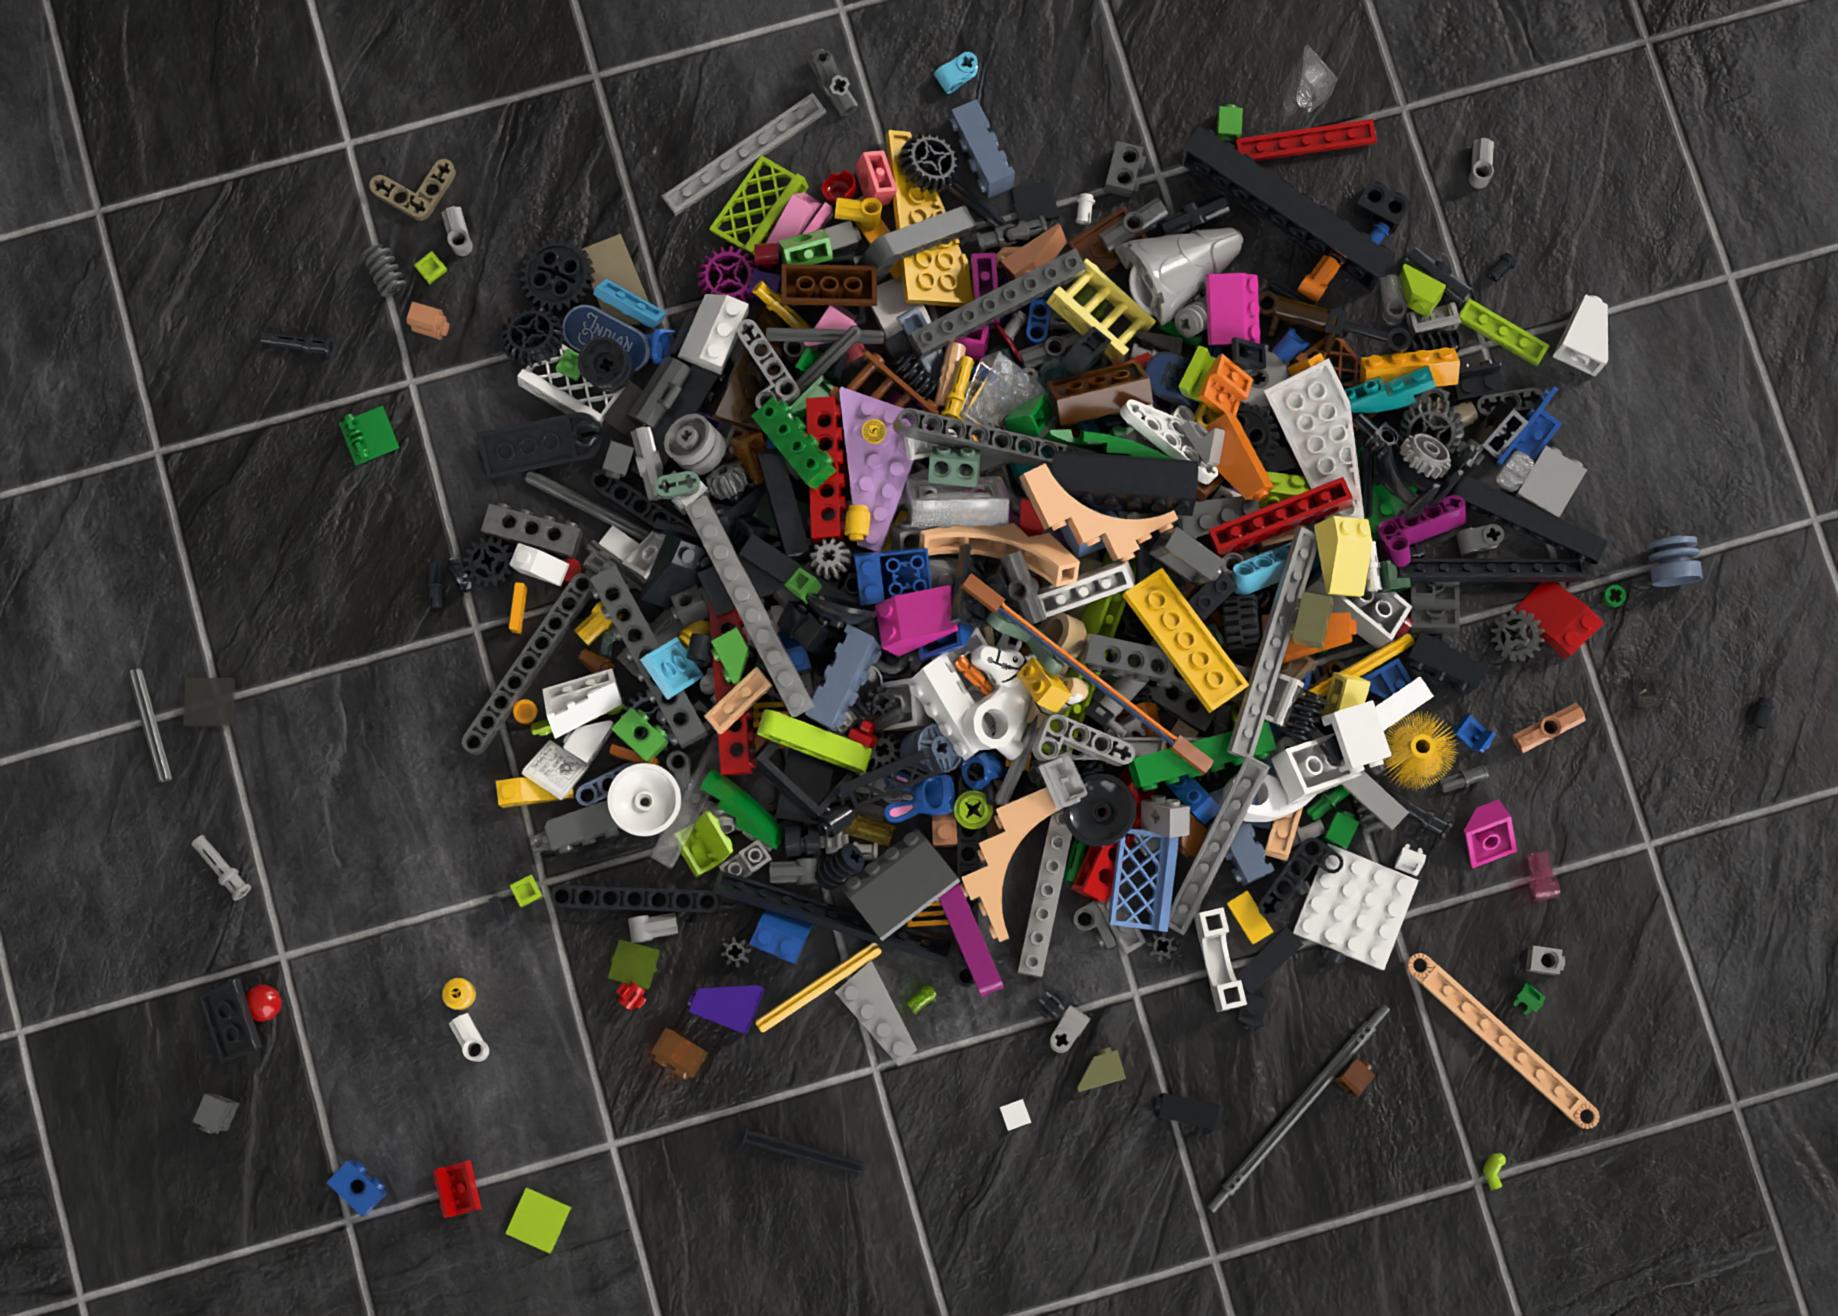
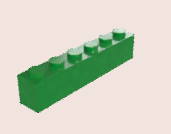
[1128,721,1276,791]

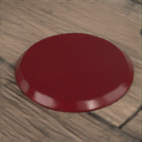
[994,324,1022,363]

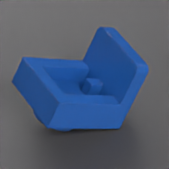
[1451,714,1496,753]

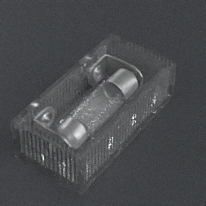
[905,476,1009,529]

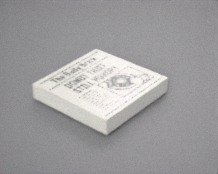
[522,740,589,800]

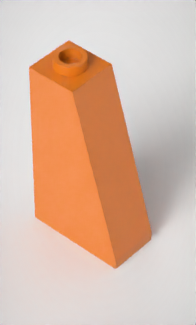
[1205,413,1274,502]
[1262,612,1357,664]

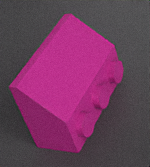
[1205,273,1260,348]

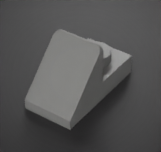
[1181,421,1225,467]

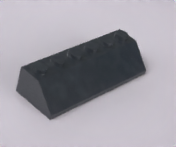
[1050,450,1199,516]

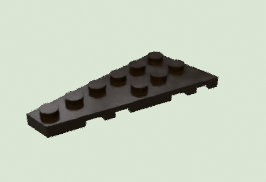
[710,302,787,437]

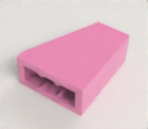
[767,193,824,256]

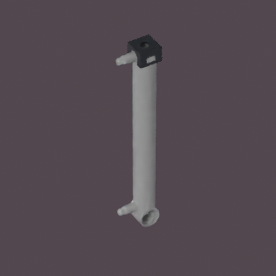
[1085,552,1251,737]

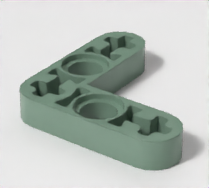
[986,611,1065,675]

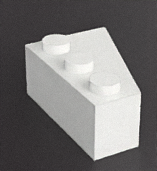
[542,669,622,739]

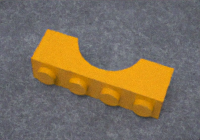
[1360,348,1460,387]

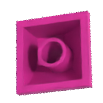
[1464,799,1517,869]

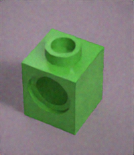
[1216,104,1243,142]

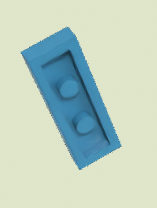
[593,278,666,329]

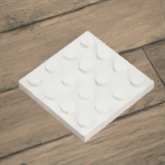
[1292,843,1419,971]

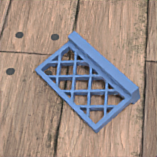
[1108,829,1179,932]

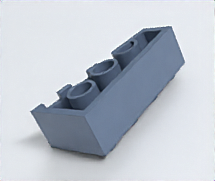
[949,99,1015,199]
[805,624,881,732]
[1209,787,1274,886]

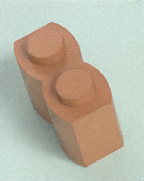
[407,302,449,340]

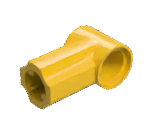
[834,197,882,228]
[574,599,623,646]

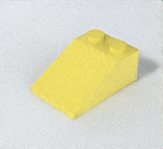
[1314,516,1372,597]

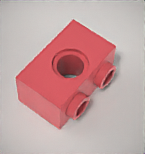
[854,151,898,206]

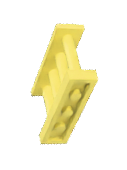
[1046,259,1156,364]

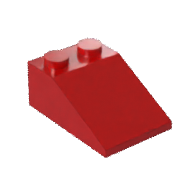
[1514,582,1604,660]

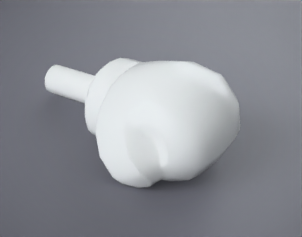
[700,663,715,695]

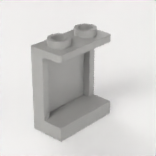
[1514,446,1587,518]

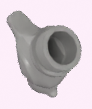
[698,800,735,834]

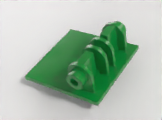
[339,406,399,466]

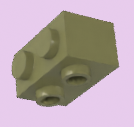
[1289,591,1334,649]

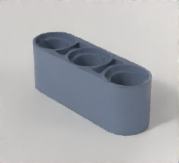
[576,763,635,808]

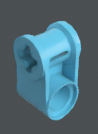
[934,52,978,94]

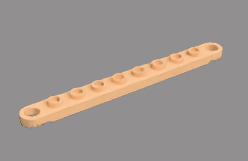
[1407,953,1600,1129]

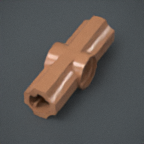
[1512,703,1586,754]

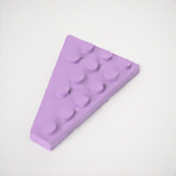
[839,387,928,551]

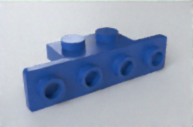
[1496,386,1562,467]

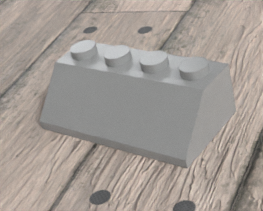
[1305,567,1412,650]

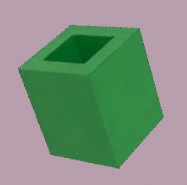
[1322,811,1359,850]

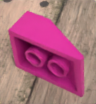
[875,585,958,656]

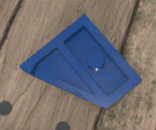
[1363,658,1412,701]

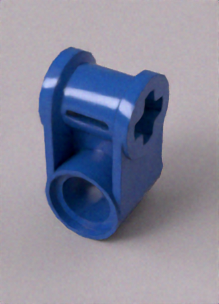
[1273,328,1310,363]

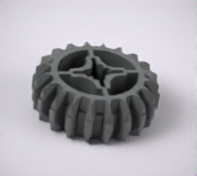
[1400,397,1465,453]

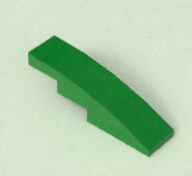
[1079,430,1171,459]
[700,769,785,849]

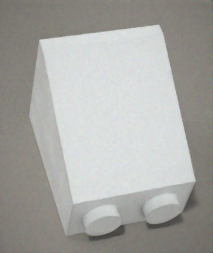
[1552,295,1608,376]

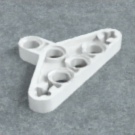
[1120,400,1218,484]

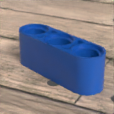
[1026,291,1054,347]

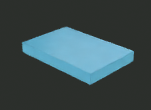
[640,637,704,700]

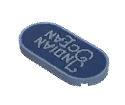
[562,305,650,372]

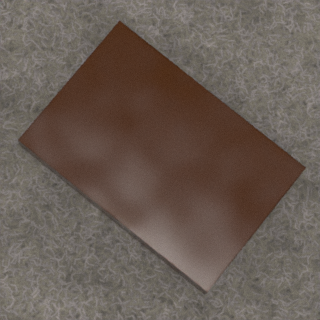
[1067,206,1148,274]

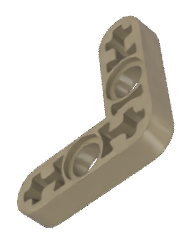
[369,159,456,221]

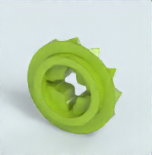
[954,790,993,829]

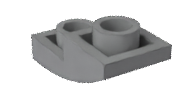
[719,839,772,878]

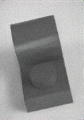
[1072,901,1117,950]

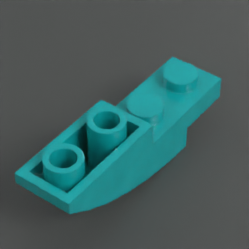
[1344,366,1436,413]

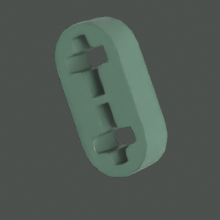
[655,471,701,499]

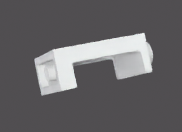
[1321,700,1392,774]

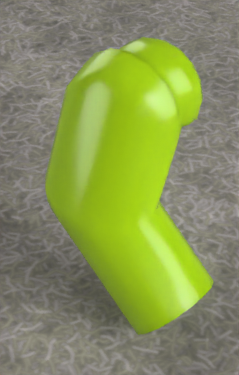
[1483,1153,1506,1190]

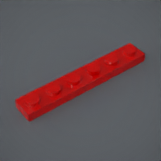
[1235,119,1377,161]

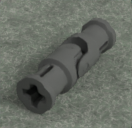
[975,215,1048,253]

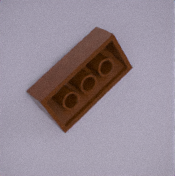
[781,264,877,306]
[1046,360,1153,426]

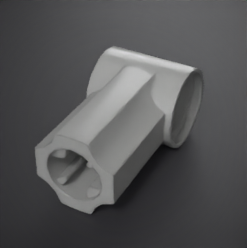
[1468,138,1494,189]
[441,206,473,256]
[628,913,679,943]

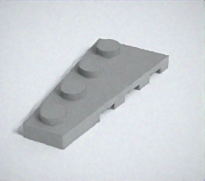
[835,960,917,1066]

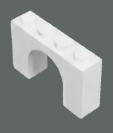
[1194,908,1247,1012]

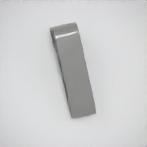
[737,319,800,409]
[1032,714,1135,766]

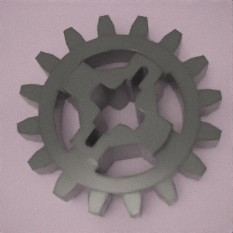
[1491,610,1545,661]

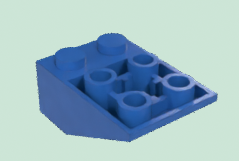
[853,548,932,605]

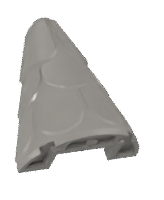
[1115,228,1243,326]

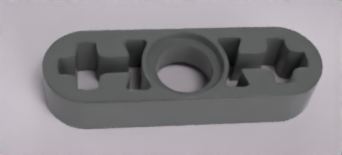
[1475,388,1543,419]

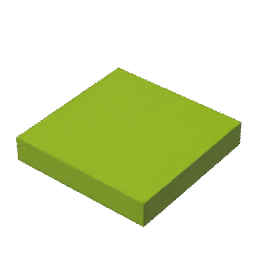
[505,1187,572,1254]

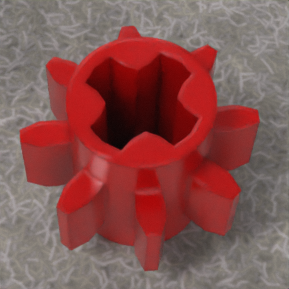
[616,981,646,1011]

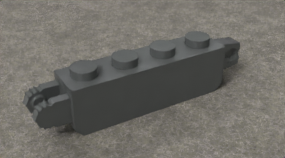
[530,798,649,854]

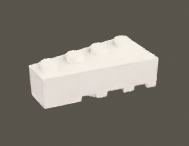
[907,654,993,761]

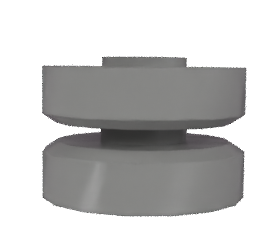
[664,414,726,475]

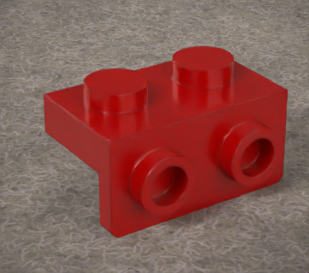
[433,1160,482,1218]

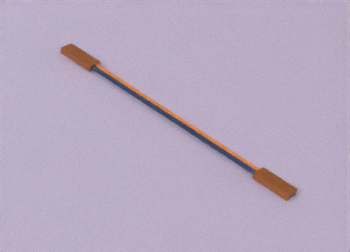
[961,573,1214,775]

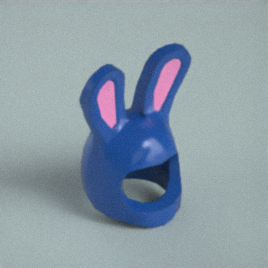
[884,771,955,823]

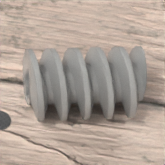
[1175,296,1207,338]

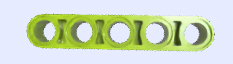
[757,709,872,773]

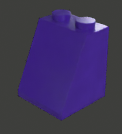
[687,985,765,1035]

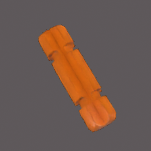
[954,655,994,696]

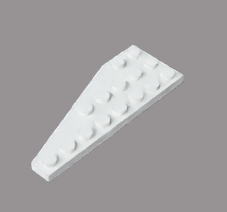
[1264,358,1364,519]

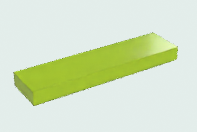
[1459,298,1550,367]

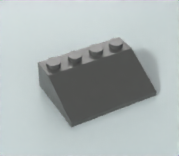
[840,828,960,941]

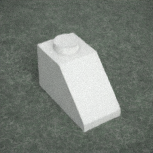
[509,543,569,587]
[563,720,615,766]

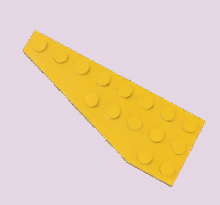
[885,130,973,307]

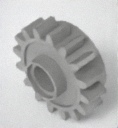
[1400,434,1451,479]

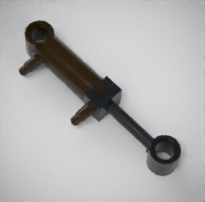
[1258,291,1412,353]

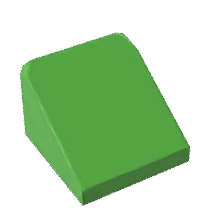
[784,567,822,604]

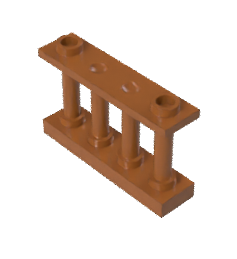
[829,351,939,415]

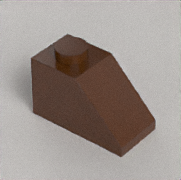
[1333,1058,1375,1097]

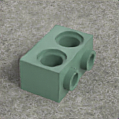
[928,445,981,488]

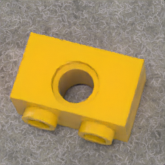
[1017,657,1072,713]

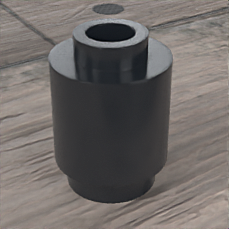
[818,804,854,838]

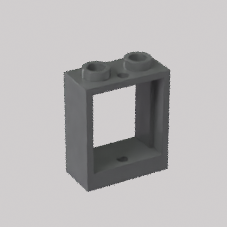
[1149,527,1224,586]

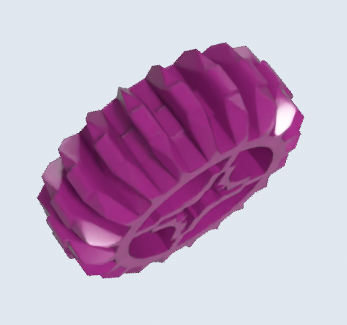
[697,246,760,303]

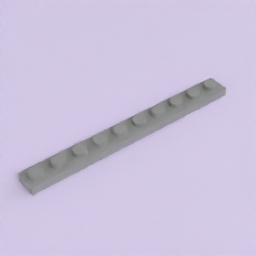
[684,495,815,718]
[1227,527,1318,760]

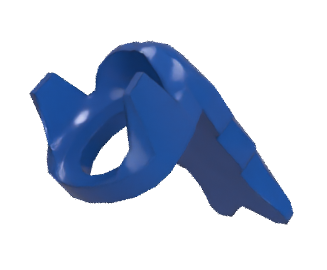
[644,329,675,364]
[961,751,1008,791]

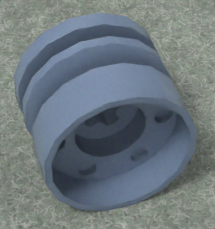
[1646,536,1703,587]
[899,723,962,778]

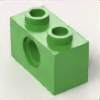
[778,229,833,265]
[611,708,668,764]

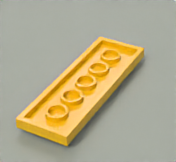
[1122,568,1249,713]

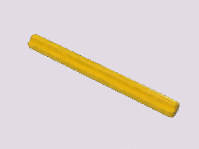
[1296,634,1415,704]
[755,942,881,1032]

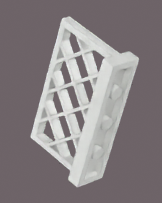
[517,344,628,433]

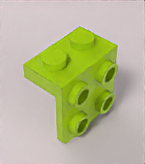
[672,810,733,878]

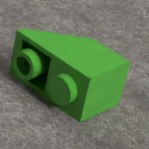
[710,627,751,686]

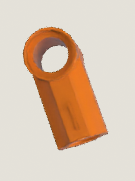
[1297,255,1340,304]

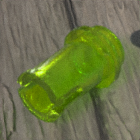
[906,985,938,1014]

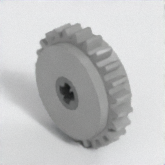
[1240,345,1290,416]

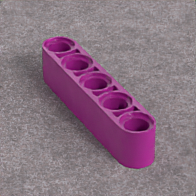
[938,883,1004,998]

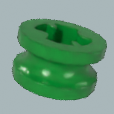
[1603,585,1626,607]

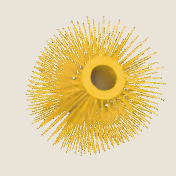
[1383,711,1458,791]

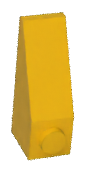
[496,777,574,808]

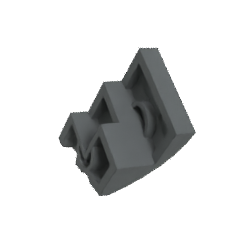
[1411,582,1460,634]

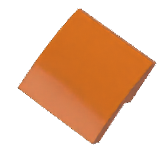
[1197,354,1253,416]

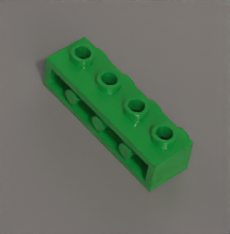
[752,397,837,490]

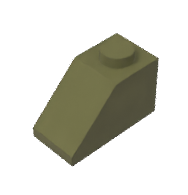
[1076,1047,1126,1092]

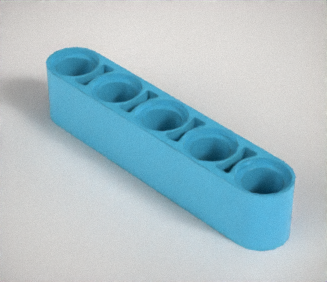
[1232,542,1321,595]

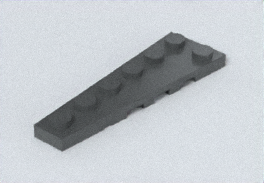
[1115,496,1260,555]

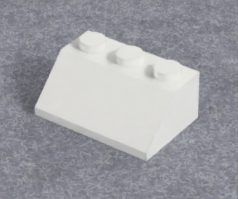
[678,294,749,375]

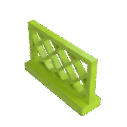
[709,155,809,260]

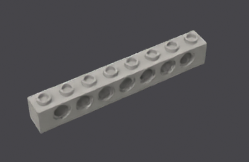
[1017,808,1072,978]

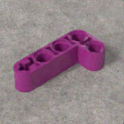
[1378,495,1466,567]

